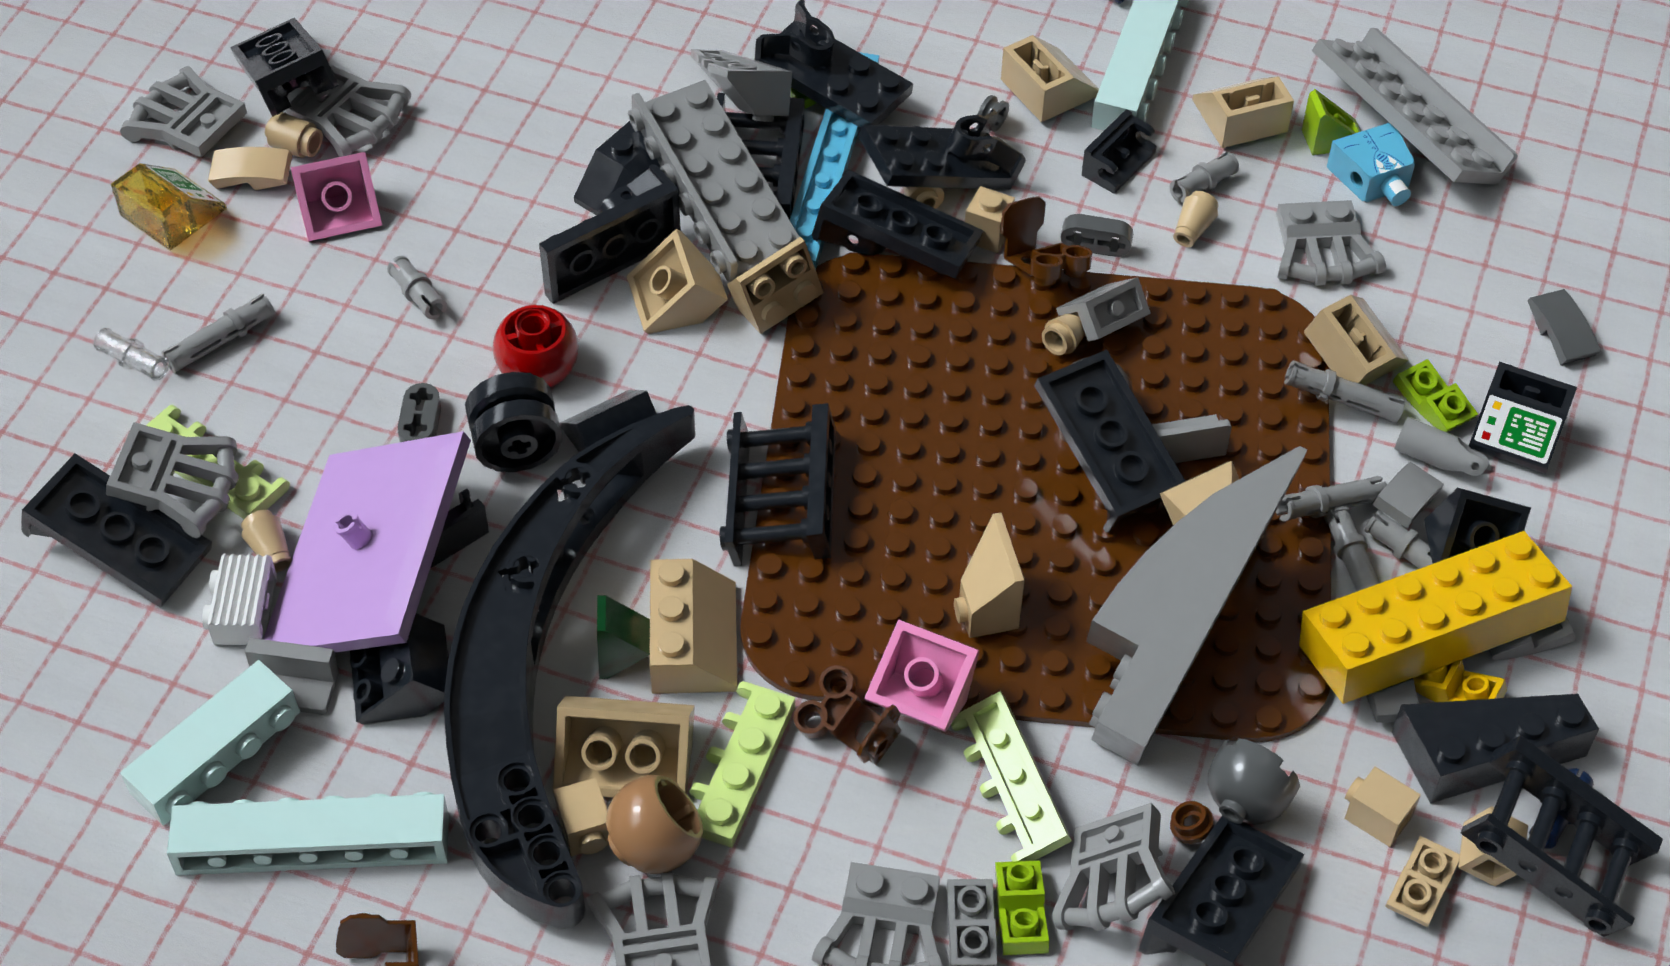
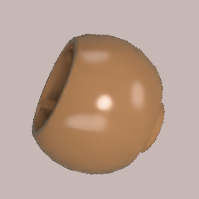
[606,775,703,875]

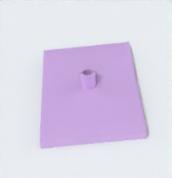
[263,431,471,653]

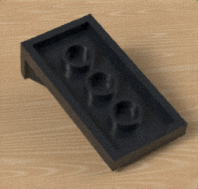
[754,0,913,128]
[230,17,339,117]
[859,109,1026,190]
[539,164,681,304]
[812,169,984,279]
[1034,350,1185,532]
[21,453,212,608]
[1139,816,1305,966]

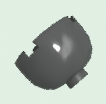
[1207,738,1300,824]

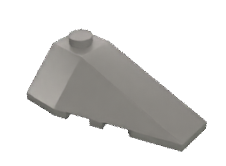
[691,49,792,122]

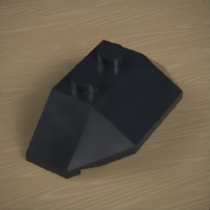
[574,121,661,215]

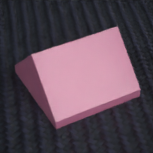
[290,152,382,241]
[864,619,979,732]

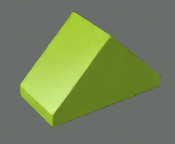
[1301,89,1361,155]

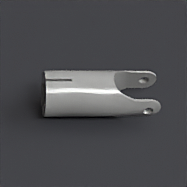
[1394,417,1489,476]

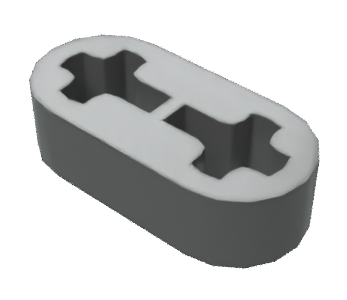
[1060,214,1134,257]
[398,383,441,442]

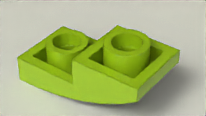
[1393,359,1478,432]
[995,860,1049,955]

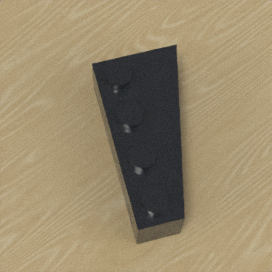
[1392,694,1599,804]

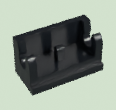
[1081,109,1157,194]
[430,488,489,568]

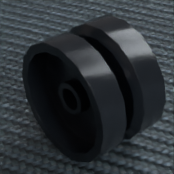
[465,372,563,472]

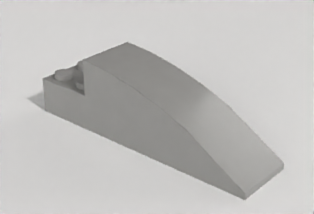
[1086,446,1307,765]

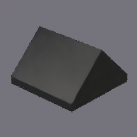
[560,390,657,452]
[1424,487,1531,564]

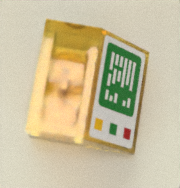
[111,163,227,251]

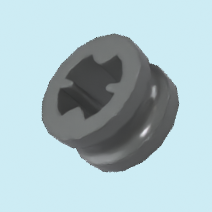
[977,95,1009,132]

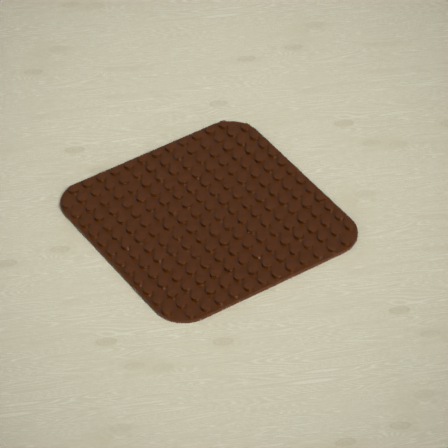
[740,252,1331,743]

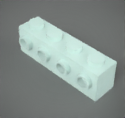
[120,660,300,826]

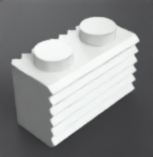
[202,554,277,645]

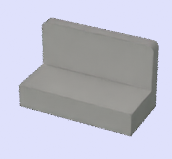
[1056,277,1151,341]
[1152,414,1232,463]
[245,638,339,715]

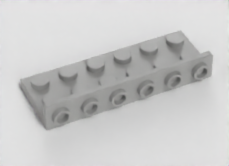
[1312,28,1518,185]
[628,80,799,283]

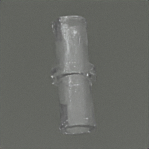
[94,328,169,381]

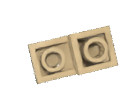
[208,147,293,191]
[1385,836,1460,927]

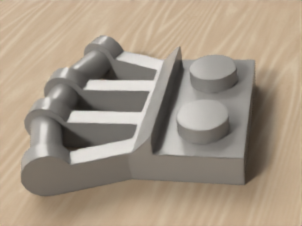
[286,65,411,157]
[120,66,247,158]
[1276,200,1386,286]
[106,422,239,538]
[1052,803,1175,931]
[812,862,942,966]
[587,871,718,966]

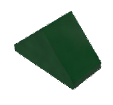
[597,595,650,679]

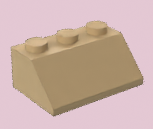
[650,559,737,694]
[553,696,695,798]

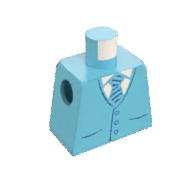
[1327,123,1415,206]

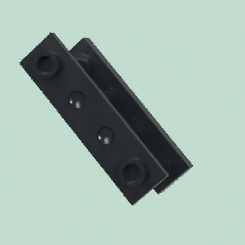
[717,93,805,220]
[719,403,836,566]
[1460,736,1663,937]

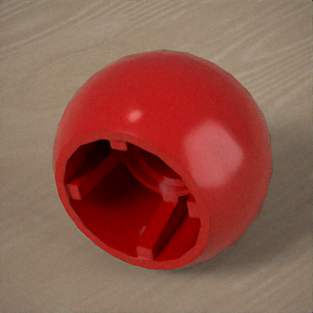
[493,305,579,387]

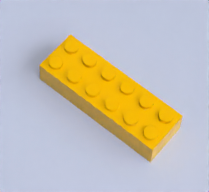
[1299,531,1572,704]

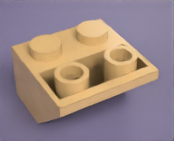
[1001,35,1099,122]
[1192,76,1294,148]
[727,237,824,334]
[1304,295,1408,385]

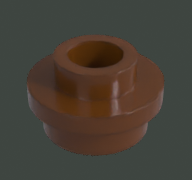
[1170,801,1215,844]

